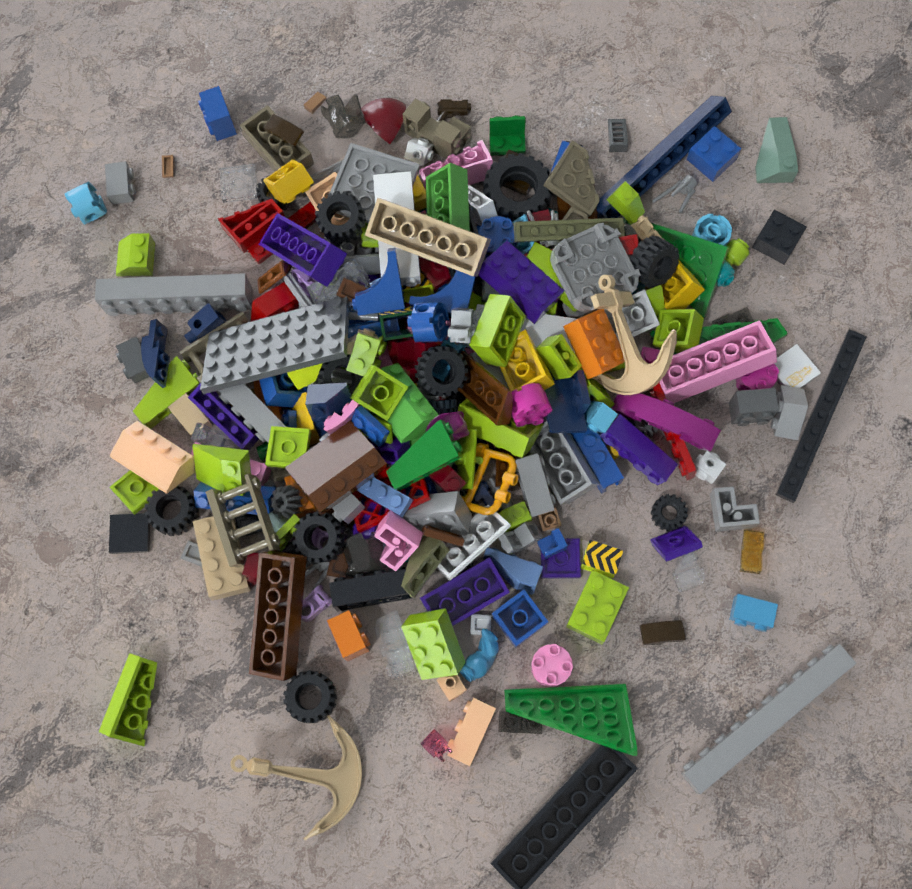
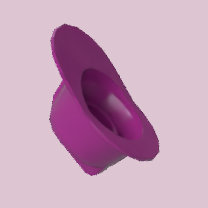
[426,411,469,441]

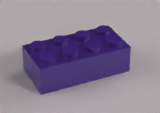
[478,241,564,324]
[419,557,510,626]

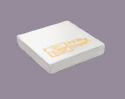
[774,344,821,388]

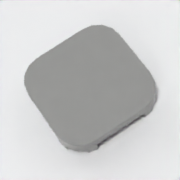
[550,223,641,313]

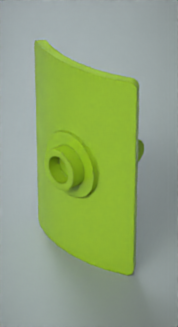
[455,430,483,489]

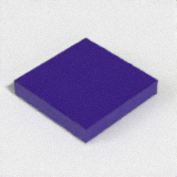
[650,526,703,562]
[540,538,581,579]

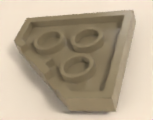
[543,140,599,217]

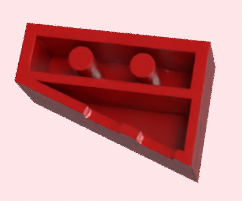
[218,199,285,253]
[250,282,299,322]

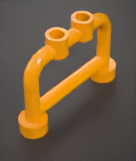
[461,443,518,515]

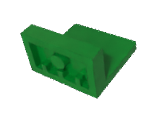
[489,115,526,156]

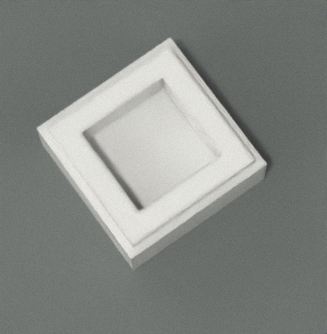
[470,614,491,635]

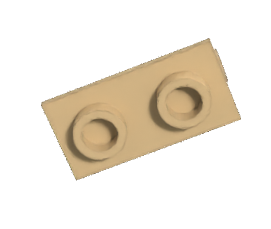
[631,215,664,242]

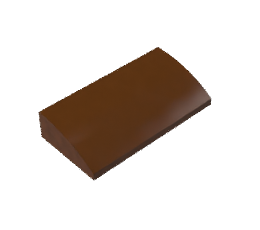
[457,351,513,426]

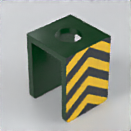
[379,306,413,341]

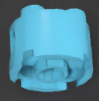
[65,181,107,225]
[692,214,732,246]

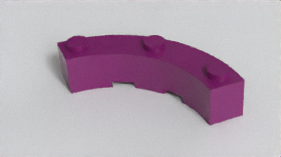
[611,393,721,451]

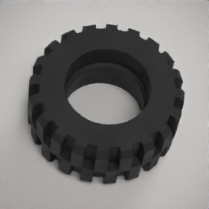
[483,153,553,222]

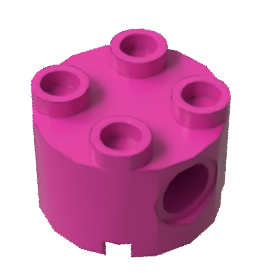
[736,364,779,391]
[511,383,552,427]

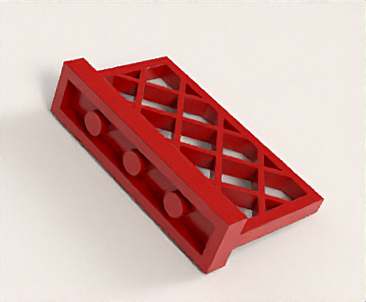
[352,467,431,533]

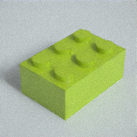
[469,294,526,367]
[566,570,629,645]
[401,608,466,680]

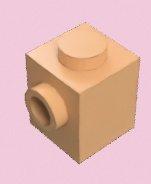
[437,675,467,702]

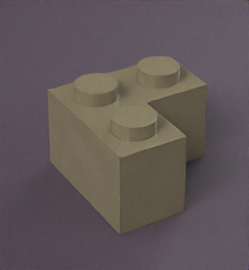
[403,98,441,151]
[433,117,472,159]

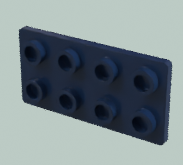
[544,367,591,433]

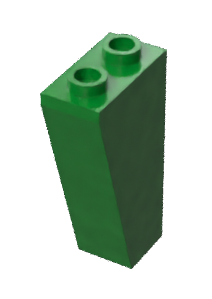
[386,420,463,491]

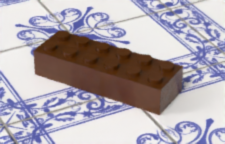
[249,551,307,681]

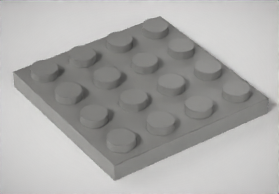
[330,143,420,224]

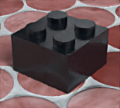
[752,209,807,265]

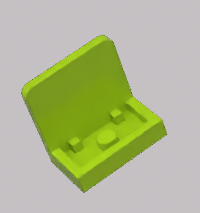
[346,332,387,376]

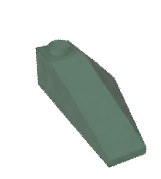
[755,117,798,183]

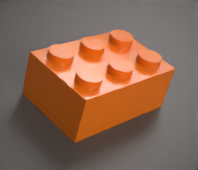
[563,309,625,379]

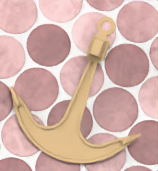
[591,275,677,395]
[230,715,362,840]

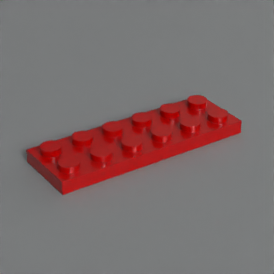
[649,382,696,480]

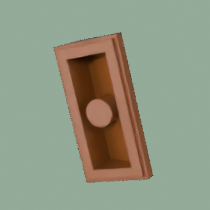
[257,260,292,294]

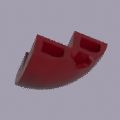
[357,98,406,144]
[387,337,441,384]

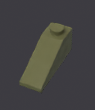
[401,535,450,598]

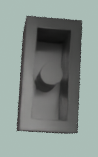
[116,336,150,383]

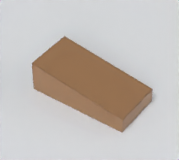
[304,92,326,114]
[162,155,174,178]

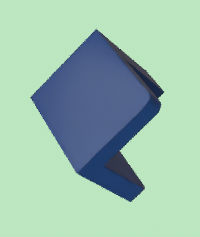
[537,528,568,559]

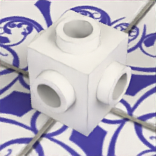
[404,138,434,166]
[693,451,726,484]

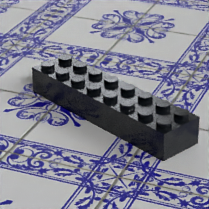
[490,744,638,889]

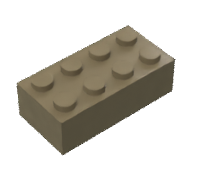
[239,105,314,172]

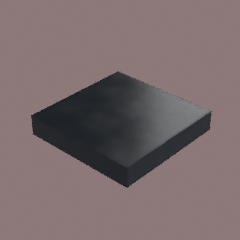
[109,513,150,554]

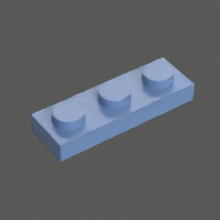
[356,478,413,518]

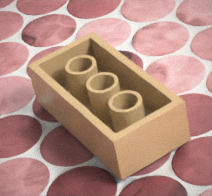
[193,516,251,601]

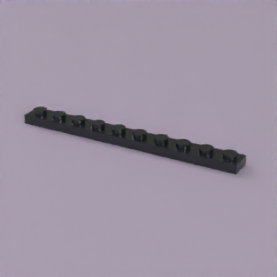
[775,329,867,503]

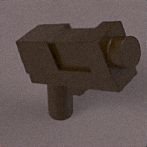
[437,99,471,121]

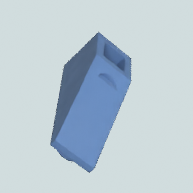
[483,547,543,595]

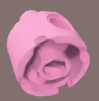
[531,644,573,687]

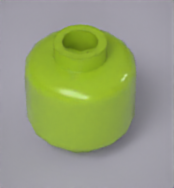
[725,238,750,266]

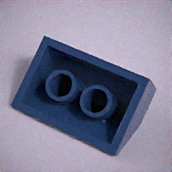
[305,383,352,438]

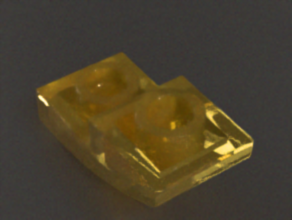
[740,530,764,574]

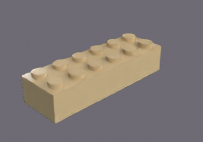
[365,198,491,277]

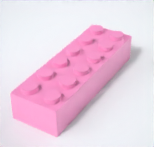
[660,320,777,403]

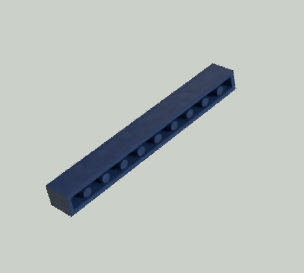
[596,95,732,219]

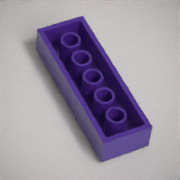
[258,213,347,287]

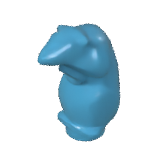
[460,628,500,682]

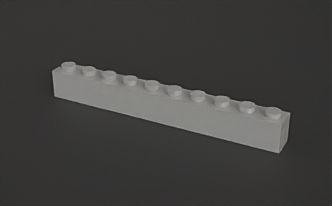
[218,384,365,524]
[681,644,857,794]

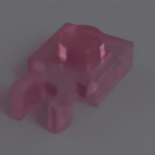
[420,729,453,762]

